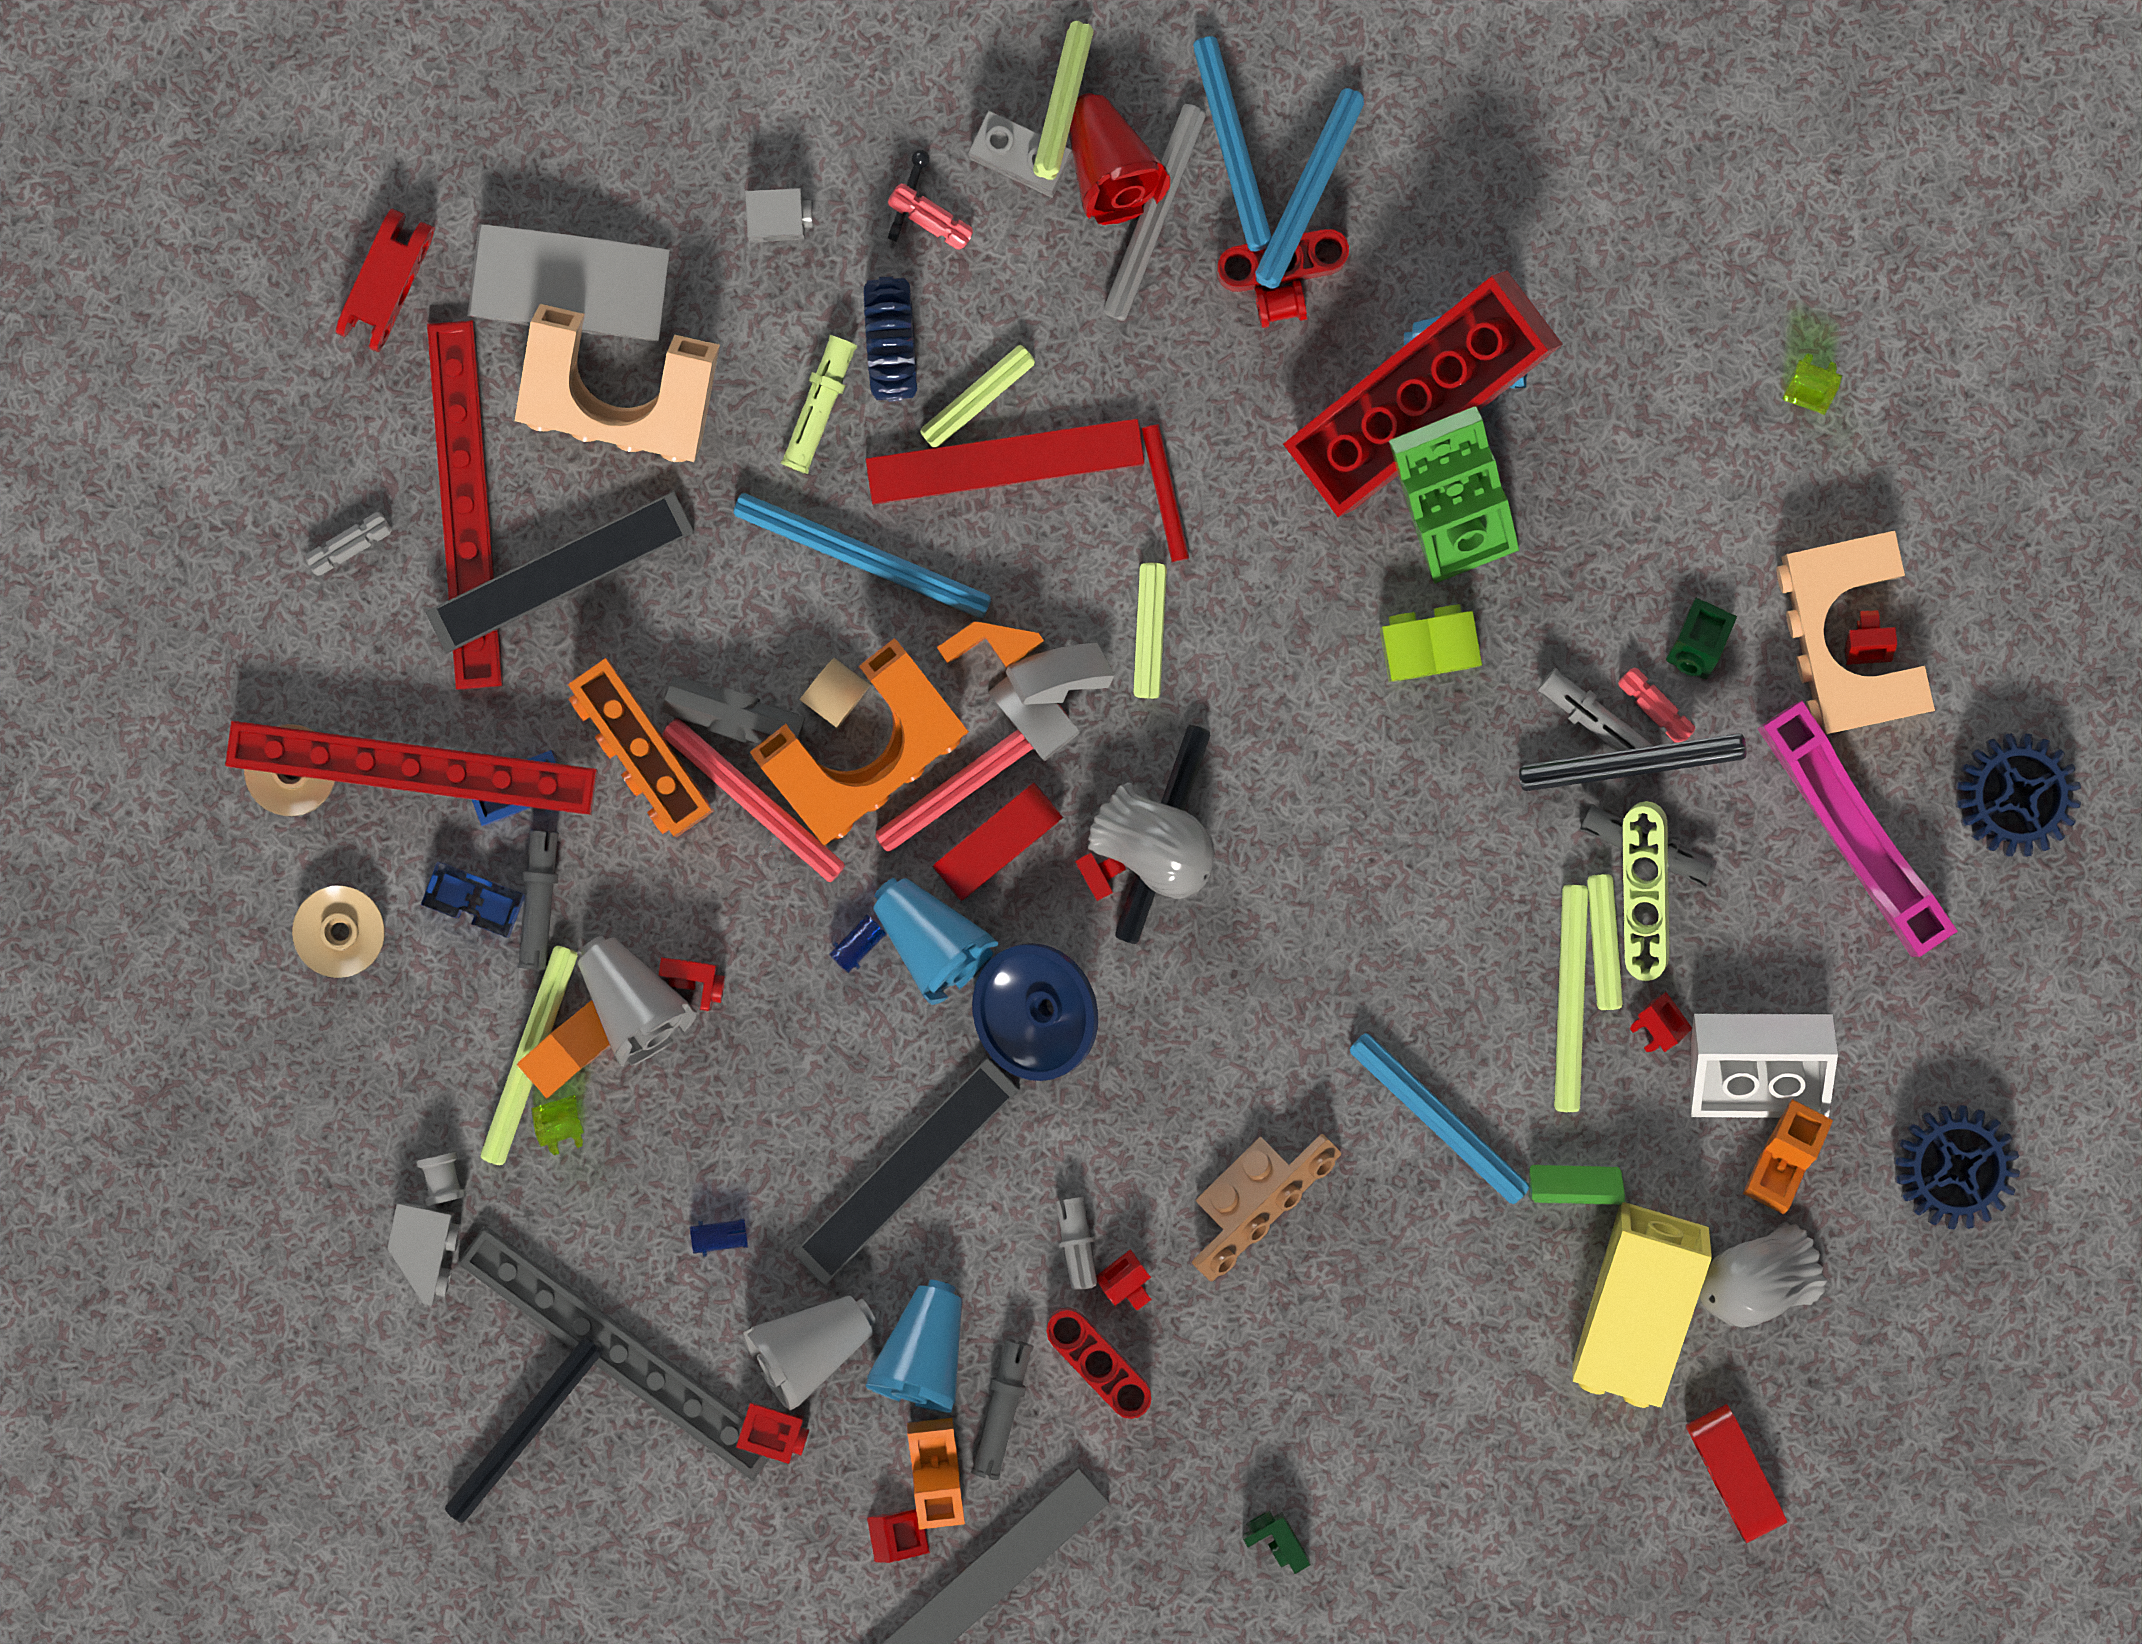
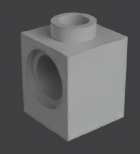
[745,188,813,242]

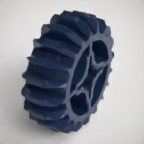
[863,276,917,402]
[1955,733,2081,857]
[1894,1105,2020,1230]

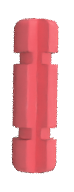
[888,183,973,250]
[1618,667,1695,743]

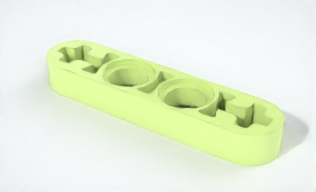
[1623,801,1669,981]

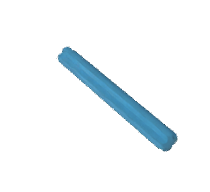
[1193,36,1272,251]
[1255,88,1364,289]
[1349,1033,1530,1204]

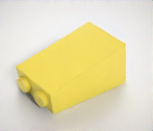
[1572,1202,1712,1408]

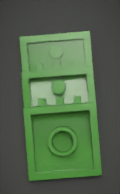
[1389,406,1519,584]

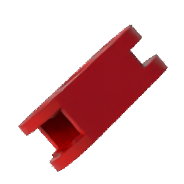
[336,208,435,352]

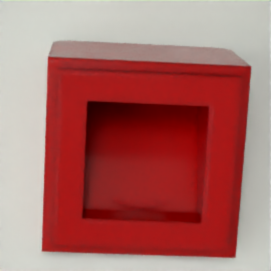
[867,1508,930,1563]

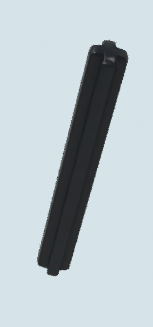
[1115,725,1210,944]
[1519,733,1747,791]
[445,1336,604,1523]

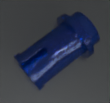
[829,914,887,973]
[690,1218,748,1257]

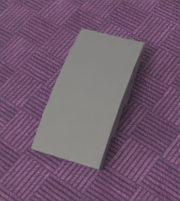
[467,224,670,341]

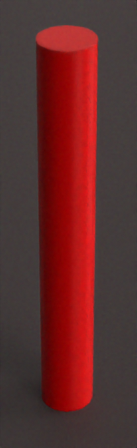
[1141,424,1189,562]

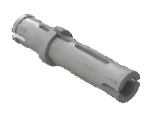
[1537,667,1653,775]

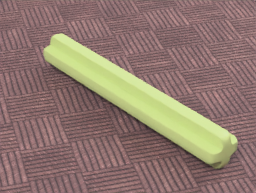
[1033,21,1094,180]

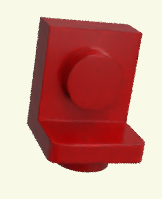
[658,957,725,1011]
[736,1402,810,1464]

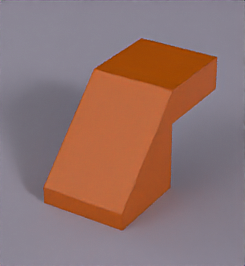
[937,621,1044,669]
[517,1000,610,1099]
[1743,1099,1833,1215]
[907,1418,965,1529]

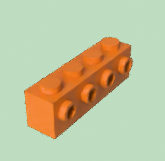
[568,658,715,837]

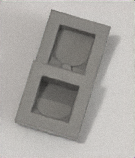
[1006,643,1115,705]
[988,676,1080,762]

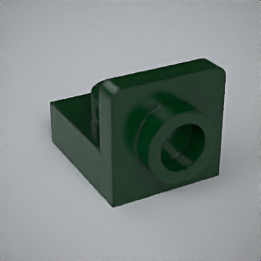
[1666,597,1737,679]
[1242,1510,1311,1574]

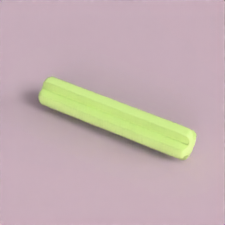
[920,345,1035,448]
[1133,563,1167,699]
[1587,874,1623,1010]

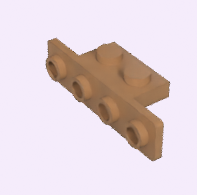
[1192,1134,1341,1281]

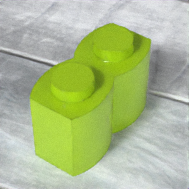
[1379,604,1482,682]

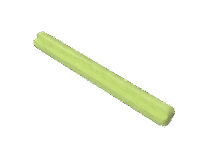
[1554,884,1588,1112]
[481,946,578,1165]

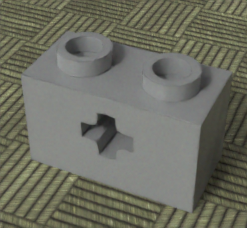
[969,110,1072,198]

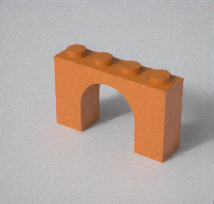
[750,638,969,846]

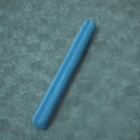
[733,493,991,618]

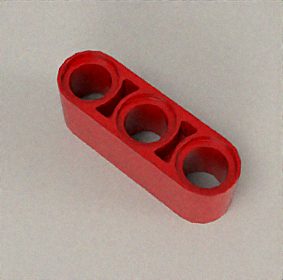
[1217,229,1349,292]
[932,782,1064,902]
[1046,1307,1152,1419]
[1686,1404,1787,1544]

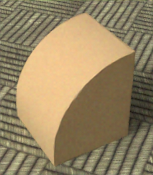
[800,658,871,729]

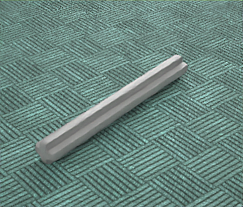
[1104,104,1206,321]

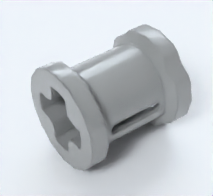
[416,1151,467,1206]

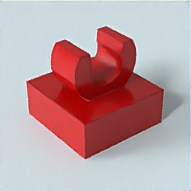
[1845,610,1897,665]
[1075,853,1127,901]
[1630,992,1693,1052]
[1096,1249,1152,1311]

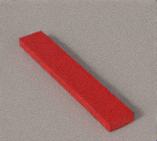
[865,419,1144,505]

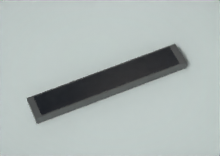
[425,491,694,654]
[792,1058,1019,1286]

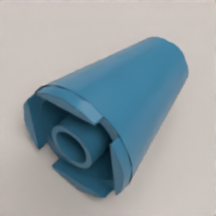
[873,878,998,1005]
[866,1280,962,1413]

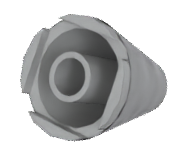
[578,936,696,1067]
[742,1295,876,1411]

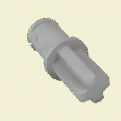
[1055,1197,1097,1290]

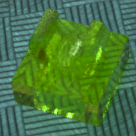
[1782,353,1843,415]
[531,1095,584,1156]

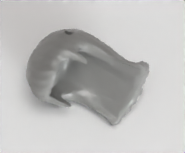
[1088,782,1215,899]
[1699,1222,1827,1328]

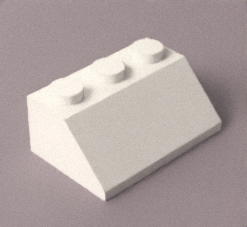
[1690,1014,1838,1118]

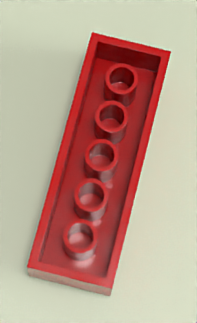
[1283,270,1563,517]

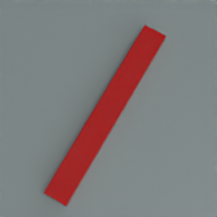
[427,320,503,690]
[225,721,598,815]

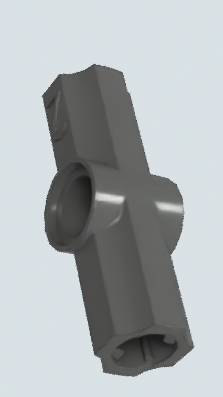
[662,675,805,744]

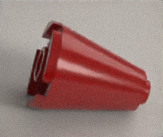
[1069,93,1171,225]

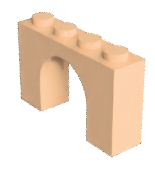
[515,304,720,462]
[1776,531,1935,735]

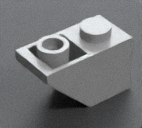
[387,1201,461,1306]

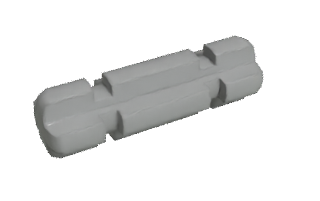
[305,512,392,576]

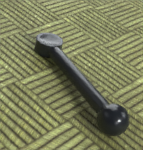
[888,150,930,242]

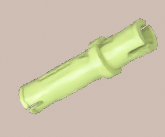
[780,335,857,474]

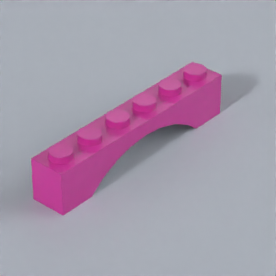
[1757,701,1958,957]

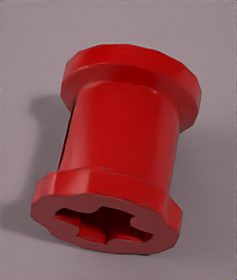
[1254,280,1307,328]

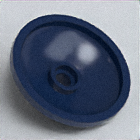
[972,943,1098,1081]

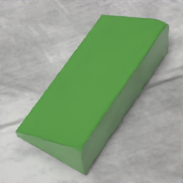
[1529,1165,1625,1205]

